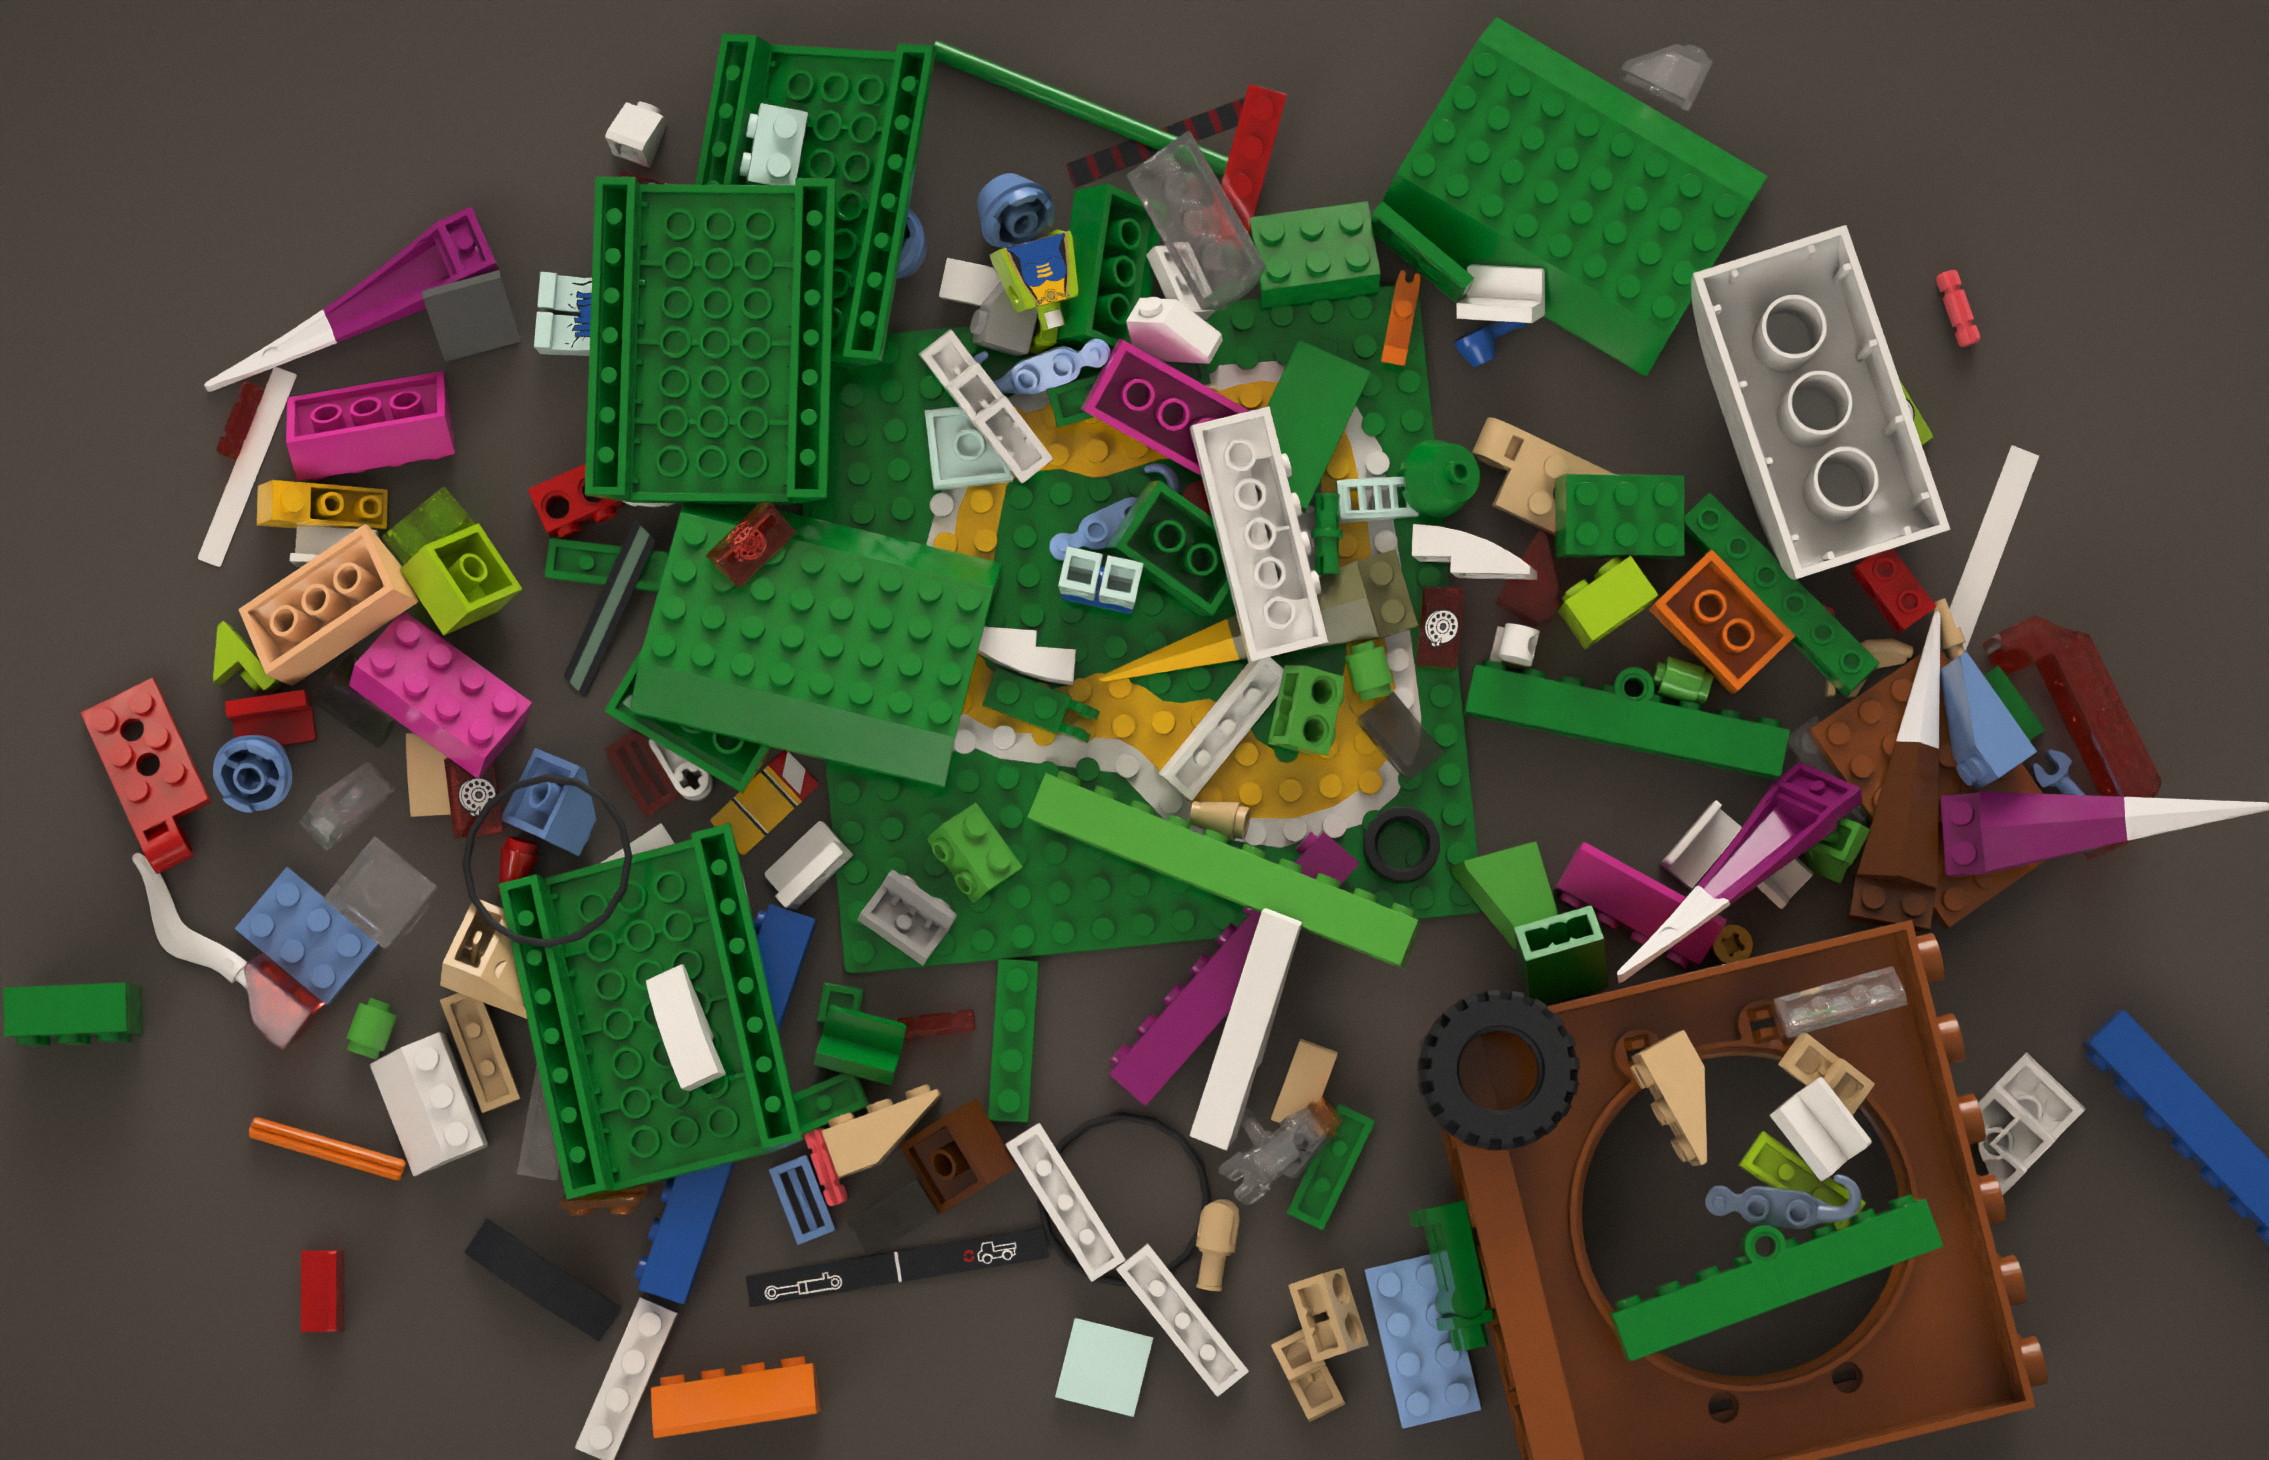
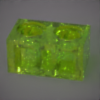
[382,486,476,564]

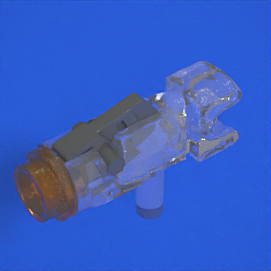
[1219,1098,1343,1205]

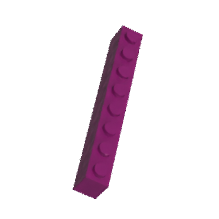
[1108,831,1360,1106]

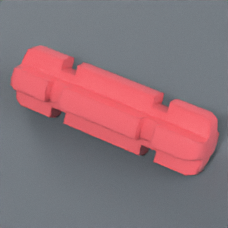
[1936,270,1980,347]
[804,1127,848,1206]

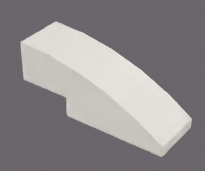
[1412,524,1537,580]
[978,627,1076,686]
[646,964,726,1091]

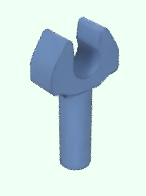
[2030,749,2085,795]

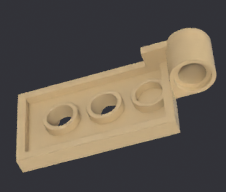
[1471,417,1622,561]

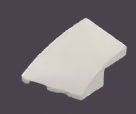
[1978,1052,2085,1195]

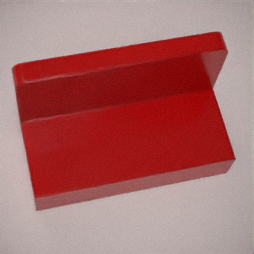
[225,690,317,746]
[301,1250,344,1332]

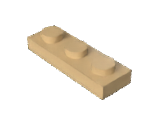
[440,993,522,1113]

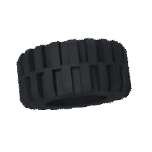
[1417,990,1580,1151]

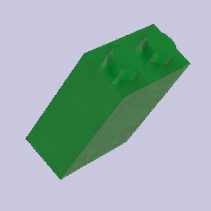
[1514,905,1608,1005]

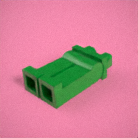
[1408,1200,1494,1351]

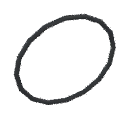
[462,774,633,948]
[1037,1113,1211,1287]

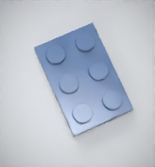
[235,867,381,1006]

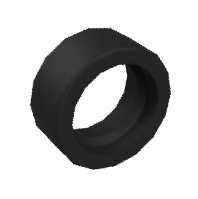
[1363,806,1440,884]

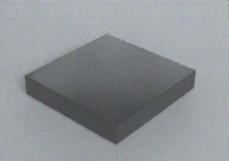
[422,270,522,362]

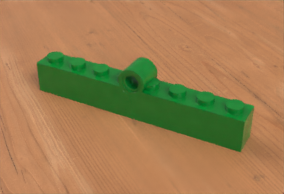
[1463,660,1790,780]
[1608,1194,1944,1362]

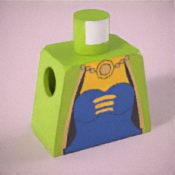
[989,231,1078,331]

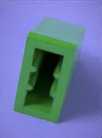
[1450,841,1558,949]

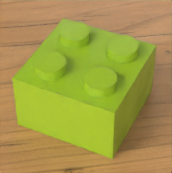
[400,523,522,636]
[1558,556,1659,650]

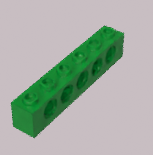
[1684,492,1879,698]

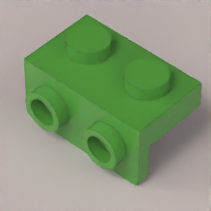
[927,803,1023,903]

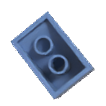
[1940,651,2037,791]

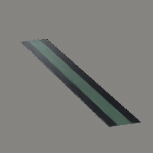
[563,519,656,697]

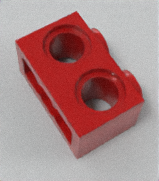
[528,463,624,539]
[1849,548,1937,635]

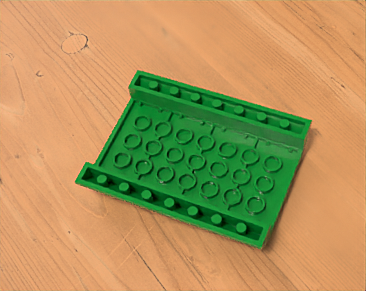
[1381,17,1768,378]
[695,33,937,368]
[585,177,836,505]
[630,503,1002,789]
[498,823,803,1200]

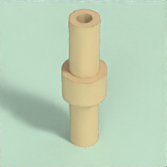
[1933,598,1966,661]

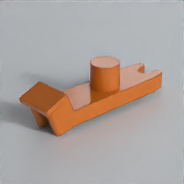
[1381,270,1420,366]

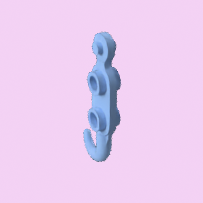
[974,339,1110,395]
[1049,463,1180,561]

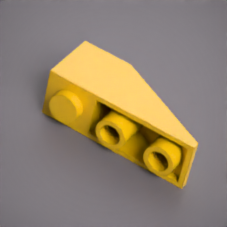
[257,480,388,530]

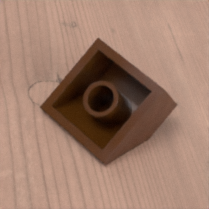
[899,1098,1018,1215]

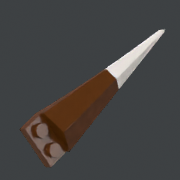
[1848,611,1940,933]

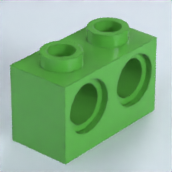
[1268,665,1345,755]

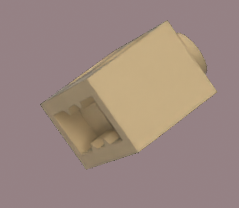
[1288,1268,1369,1363]

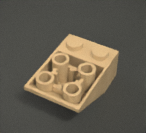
[440,899,527,1019]
[1630,1030,1707,1166]
[822,1084,942,1178]

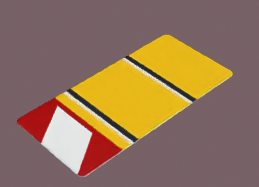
[710,750,819,855]

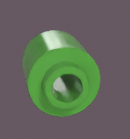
[1345,641,1393,702]
[1652,656,1713,704]
[346,998,397,1060]

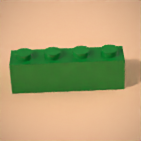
[1056,183,1164,354]

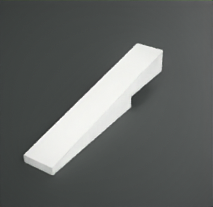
[1190,908,1303,1151]

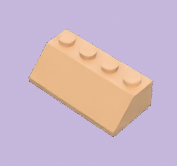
[238,524,419,686]

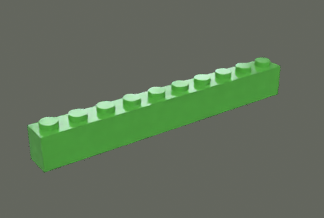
[1027,771,1423,970]

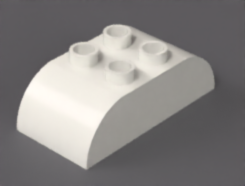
[1691,225,1951,580]

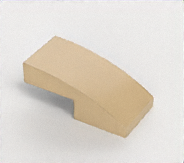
[406,731,453,817]
[1778,1032,1875,1116]
[1271,1038,1338,1129]
[1271,1329,1345,1422]

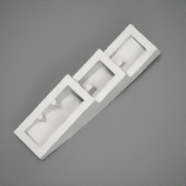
[919,330,1053,483]

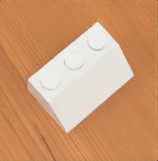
[370,1032,490,1176]

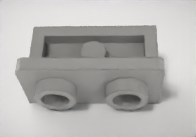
[857,870,957,965]

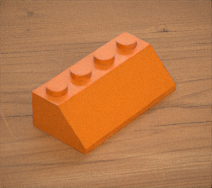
[651,1356,822,1438]

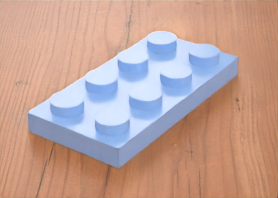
[1364,1254,1481,1429]

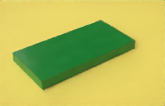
[1267,339,1371,513]

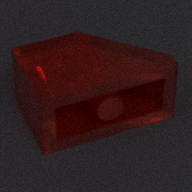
[1495,530,1561,628]
[244,953,325,1049]

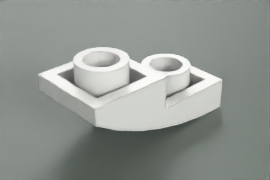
[939,258,1000,306]

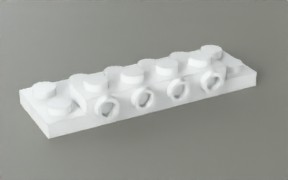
[1190,407,1328,662]

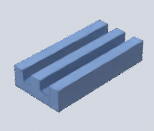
[769,1155,836,1245]

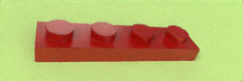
[1207,84,1288,249]

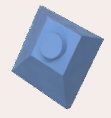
[500,748,596,856]

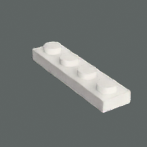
[1158,657,1284,801]
[1005,1123,1125,1282]
[1116,1243,1249,1397]
[575,1297,678,1460]

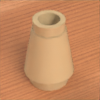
[1189,801,1251,841]

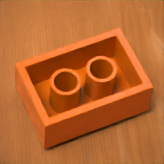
[1649,549,1795,696]

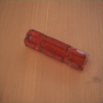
[216,382,264,459]
[897,1009,976,1039]

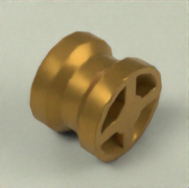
[1709,925,1753,965]

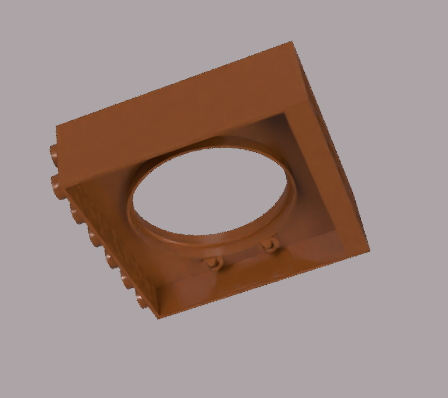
[1419,920,2048,1460]

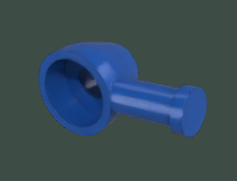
[1453,321,1527,367]

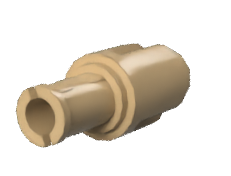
[1196,1199,1240,1291]

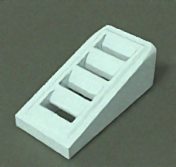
[1335,477,1419,524]

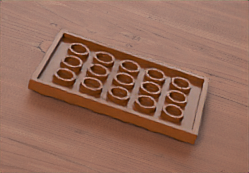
[1806,647,2046,930]

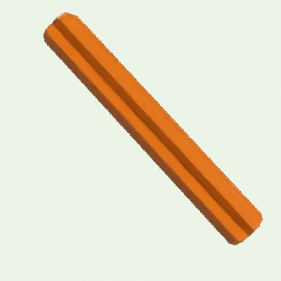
[249,1117,406,1181]

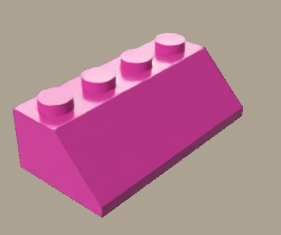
[286,371,455,481]
[1554,842,1727,969]

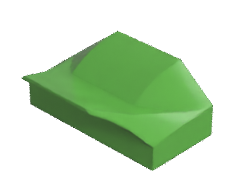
[1804,817,1870,884]

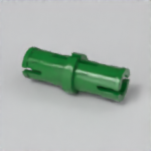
[1311,493,1343,575]

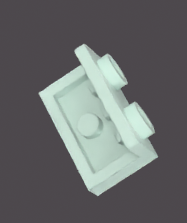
[739,103,808,185]

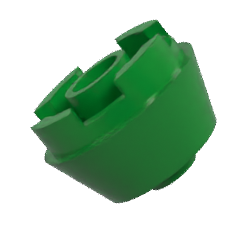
[1400,439,1480,518]

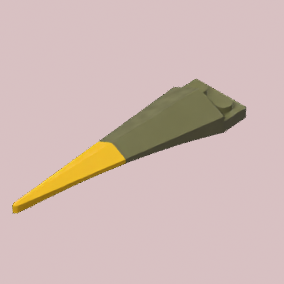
[1099,550,1419,682]

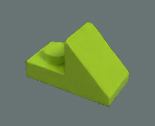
[213,621,283,695]

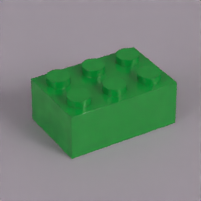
[1250,201,1381,309]
[1555,474,1685,559]
[1105,480,1230,616]
[3,982,143,1047]

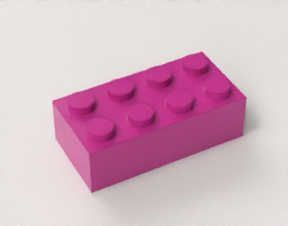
[1080,339,1250,477]
[349,611,532,779]

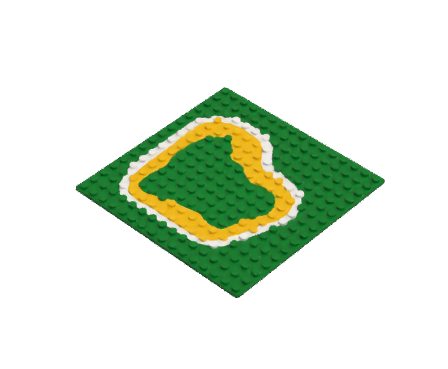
[802,286,1481,974]

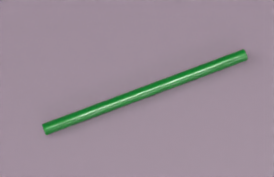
[933,40,1229,176]

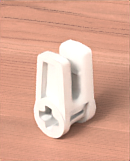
[648,739,713,801]

